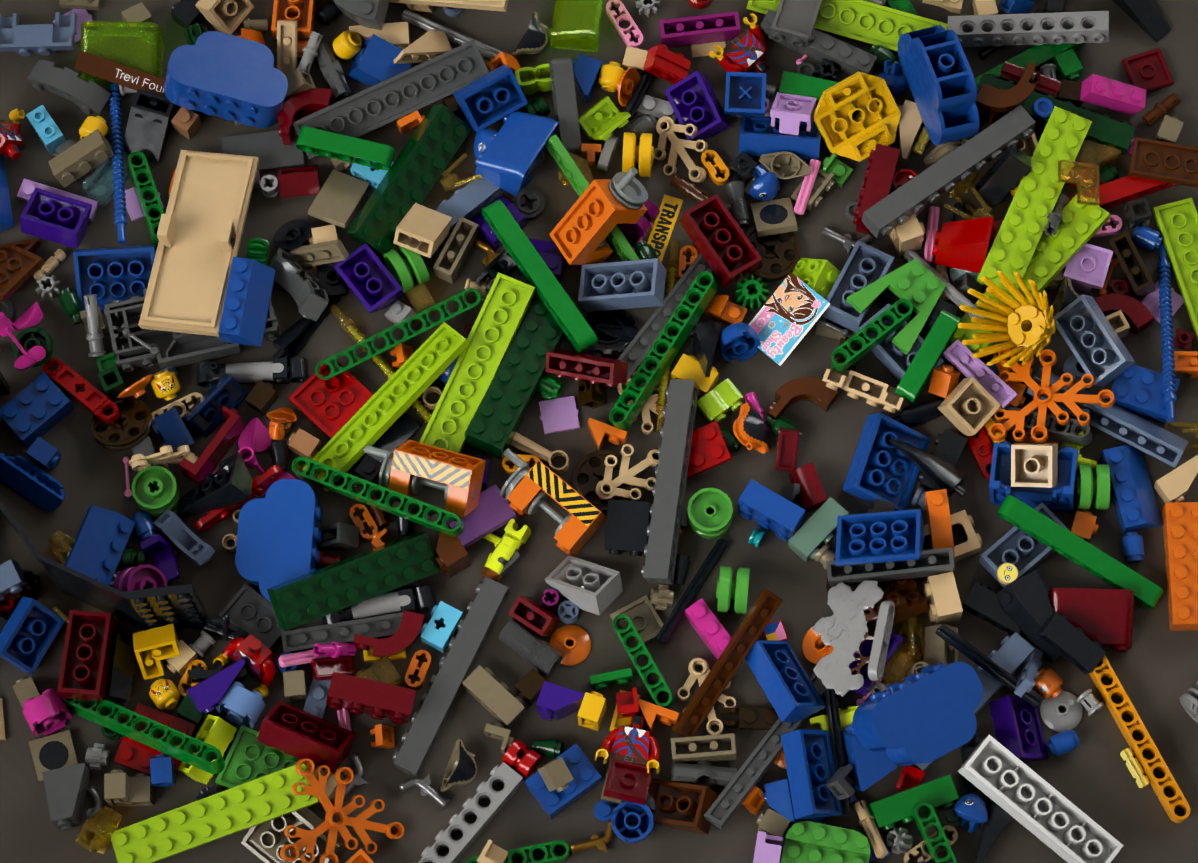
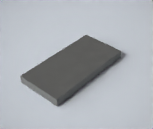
[221,130,305,172]

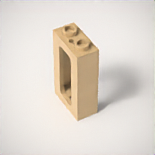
[912,510,983,579]

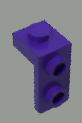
[140,534,180,583]

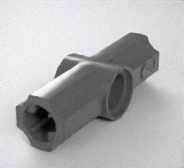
[316,42,352,101]
[671,760,737,788]

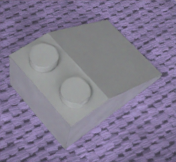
[545,555,623,616]

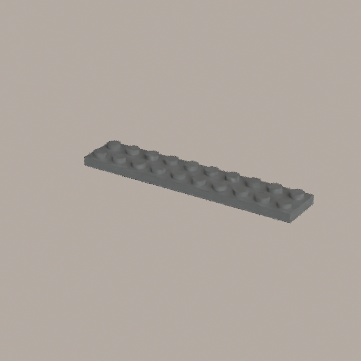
[292,39,489,159]

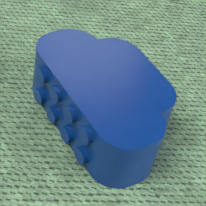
[898,25,979,146]
[164,31,288,128]
[235,479,323,604]
[853,662,983,766]

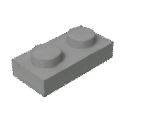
[637,94,677,124]

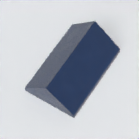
[183,373,248,438]

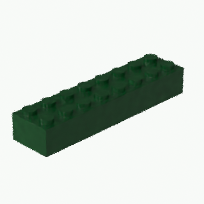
[346,104,472,257]
[465,298,566,459]
[267,532,439,630]

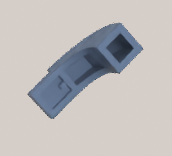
[153,509,216,566]

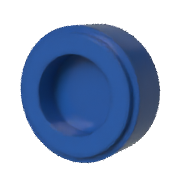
[1033,97,1054,119]

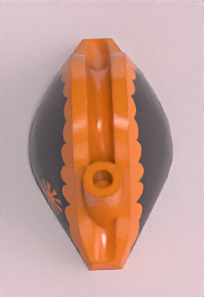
[733,402,769,454]
[266,407,297,441]

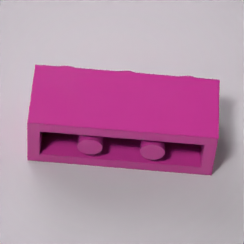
[1080,74,1147,116]
[685,598,732,660]

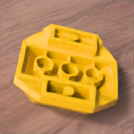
[812,72,901,162]

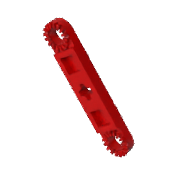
[43,358,120,423]
[963,426,993,481]
[194,465,283,533]

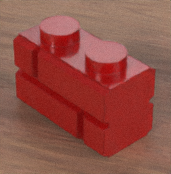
[643,44,691,84]

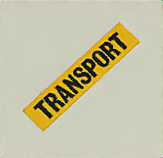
[647,194,683,262]

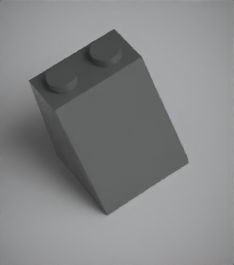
[42,763,92,831]

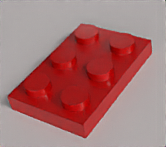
[687,421,732,479]

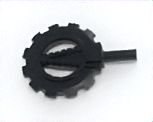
[583,309,638,356]

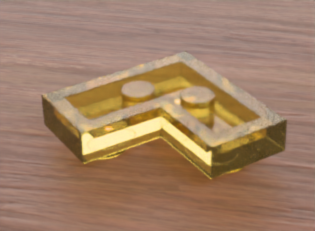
[1058,160,1100,206]

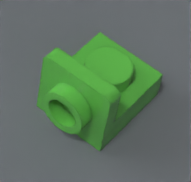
[821,153,853,188]

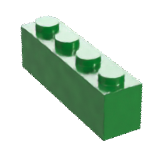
[778,71,857,117]
[868,774,959,831]

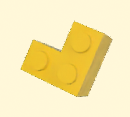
[132,624,180,680]

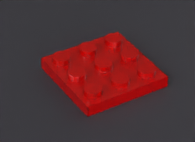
[288,361,373,439]
[113,703,197,776]

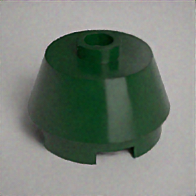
[13,327,54,367]

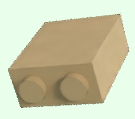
[393,203,452,258]

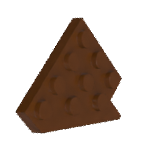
[0,238,44,302]

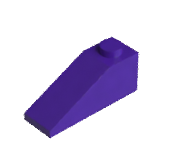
[186,658,245,714]

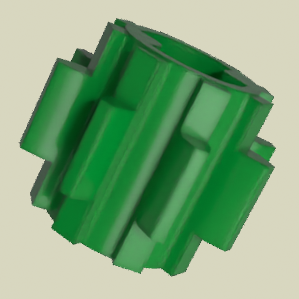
[538,373,564,400]

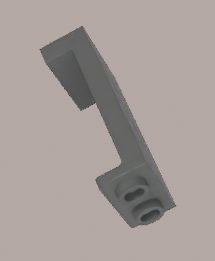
[769,0,823,49]

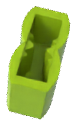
[515,63,552,95]
[696,378,744,424]

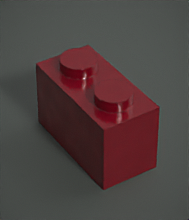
[508,596,560,636]

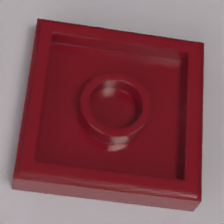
[1122,47,1174,93]
[603,759,654,805]

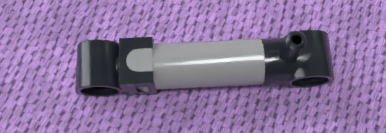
[196,357,309,388]
[322,584,436,625]

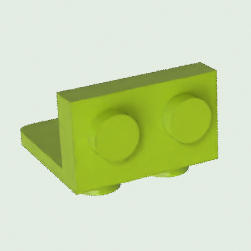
[578,96,631,141]
[792,258,841,300]

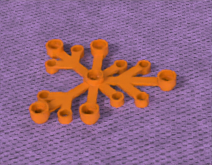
[989,349,1115,443]
[280,758,404,863]

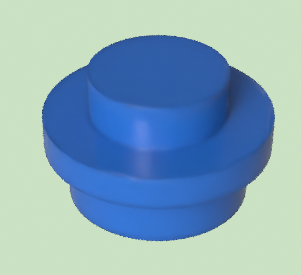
[594,800,615,822]

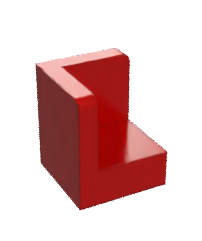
[616,687,639,718]
[895,765,925,792]

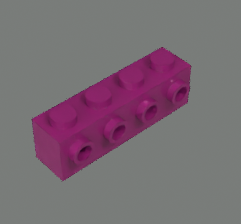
[659,11,741,47]

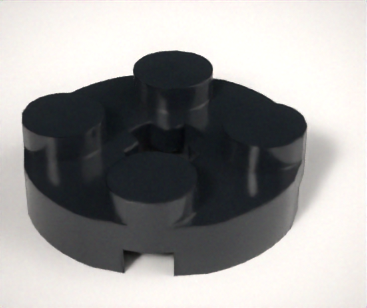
[313,261,350,298]

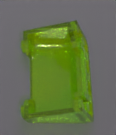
[547,0,604,52]
[81,21,164,83]

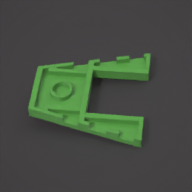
[846,258,946,355]

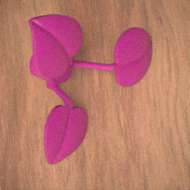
[0,302,46,371]
[213,417,295,494]

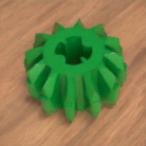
[246,238,269,266]
[735,275,769,311]

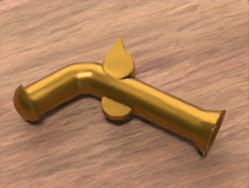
[474,238,500,283]
[569,820,614,856]

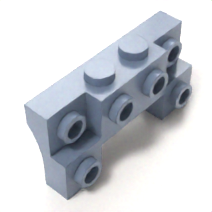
[0,11,78,56]

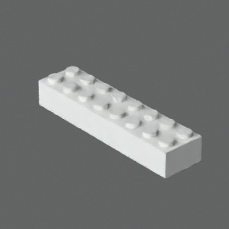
[958,734,1124,863]

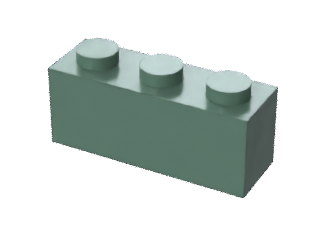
[788,497,849,562]

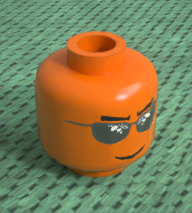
[1033,667,1063,699]

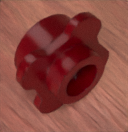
[1108,279,1130,296]
[1173,328,1196,351]

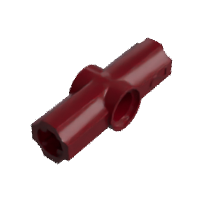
[998,61,1061,99]

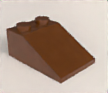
[649,779,719,835]

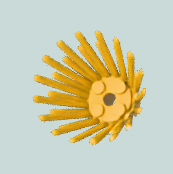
[958,271,1056,367]

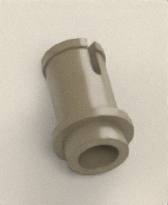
[244,18,268,31]

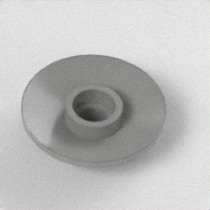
[1040,691,1083,732]

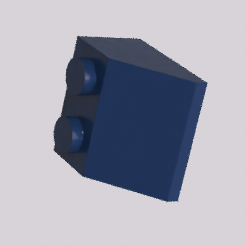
[152,407,195,453]

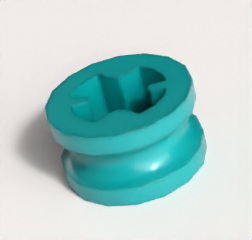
[748,527,765,548]

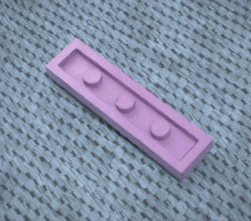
[17,178,100,222]
[943,339,1017,409]

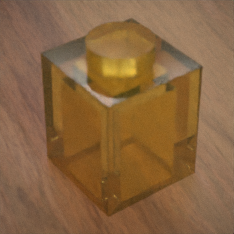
[406,283,435,316]

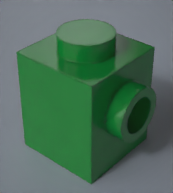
[1053,48,1084,81]

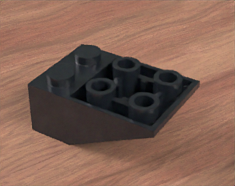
[123,89,179,162]

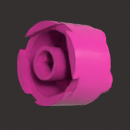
[23,688,72,737]

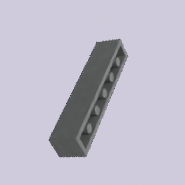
[760,9,877,76]
[826,547,956,587]

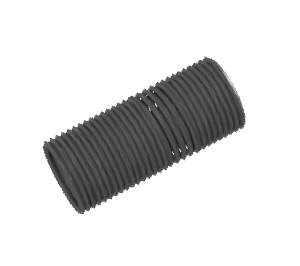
[498,618,563,676]

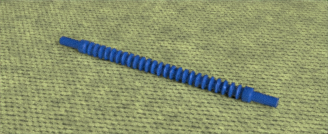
[108,82,127,244]
[1158,244,1177,422]

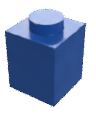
[26,436,62,472]
[150,754,176,787]

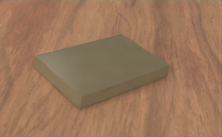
[308,169,370,229]

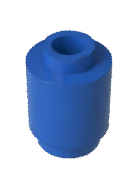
[1131,225,1163,251]
[131,511,157,541]
[1122,532,1145,563]
[1046,730,1080,757]

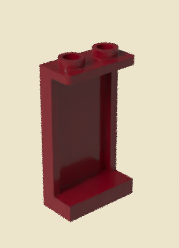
[179,406,245,486]

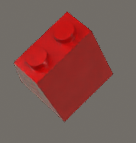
[932,217,994,273]

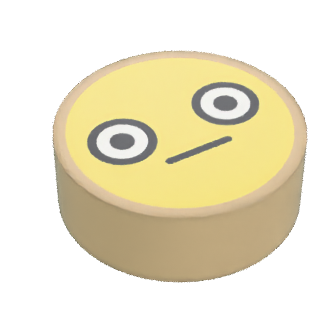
[997,563,1018,585]

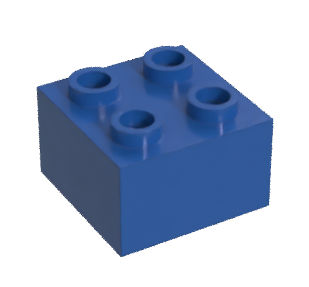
[724,72,767,117]

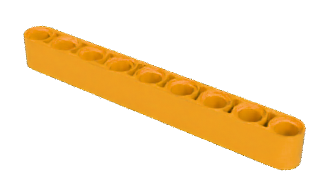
[1089,655,1191,823]

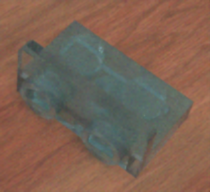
[82,159,129,207]

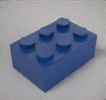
[453,64,528,133]
[1107,364,1180,424]
[0,373,74,448]
[738,479,805,541]
[0,597,65,674]
[525,744,602,819]

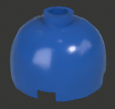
[718,323,761,362]
[611,801,654,843]

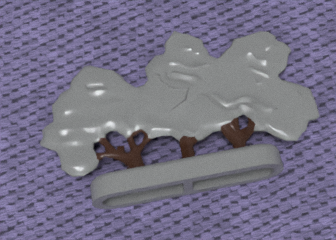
[812,580,895,697]

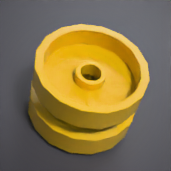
[622,132,654,177]

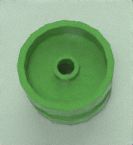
[383,246,430,294]
[1075,464,1110,510]
[131,465,181,517]
[687,487,733,540]
[716,566,750,614]

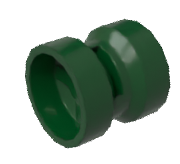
[523,96,550,116]
[124,549,148,569]

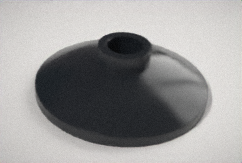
[274,219,311,251]

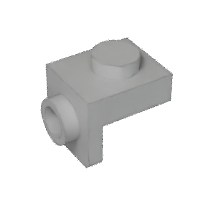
[384,300,420,329]

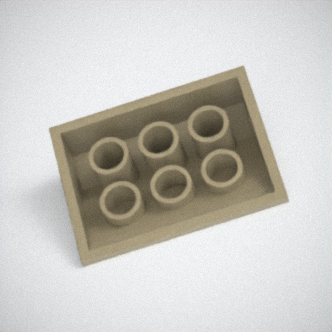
[241,807,344,863]

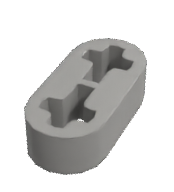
[597,136,619,172]

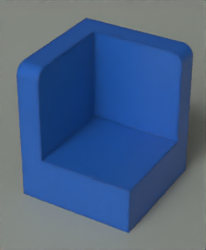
[998,0,1034,14]

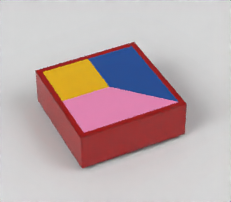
[763,620,788,641]

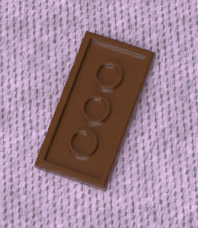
[1128,137,1198,188]

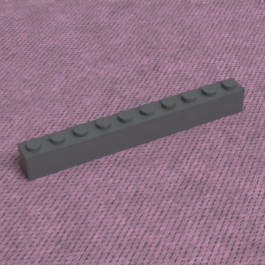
[862,105,1036,239]
[641,379,699,585]
[392,577,509,778]

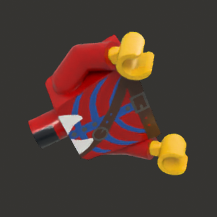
[709,13,769,73]
[0,108,25,160]
[213,634,277,698]
[594,715,660,774]

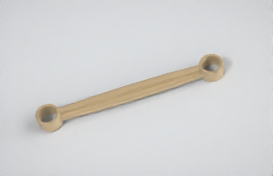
[422,387,569,473]

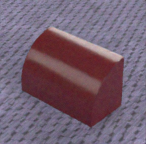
[277,165,320,198]
[789,462,827,513]

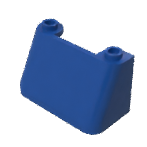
[475,111,559,197]
[989,441,1078,511]

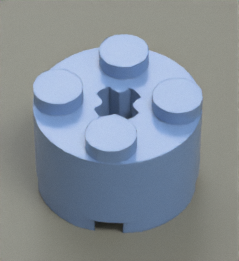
[216,681,266,729]

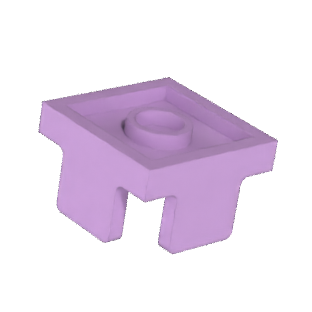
[770,92,817,135]
[1063,243,1114,293]
[753,831,783,863]

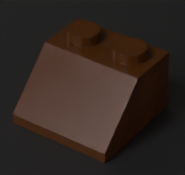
[435,525,471,578]

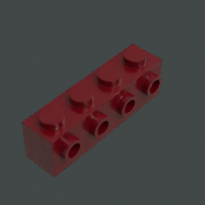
[545,350,628,387]

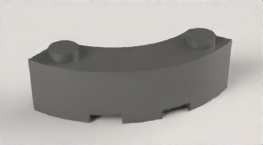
[27,60,111,115]
[267,248,329,321]

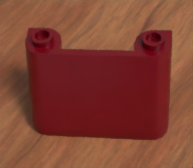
[1048,588,1134,652]

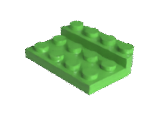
[781,821,871,863]

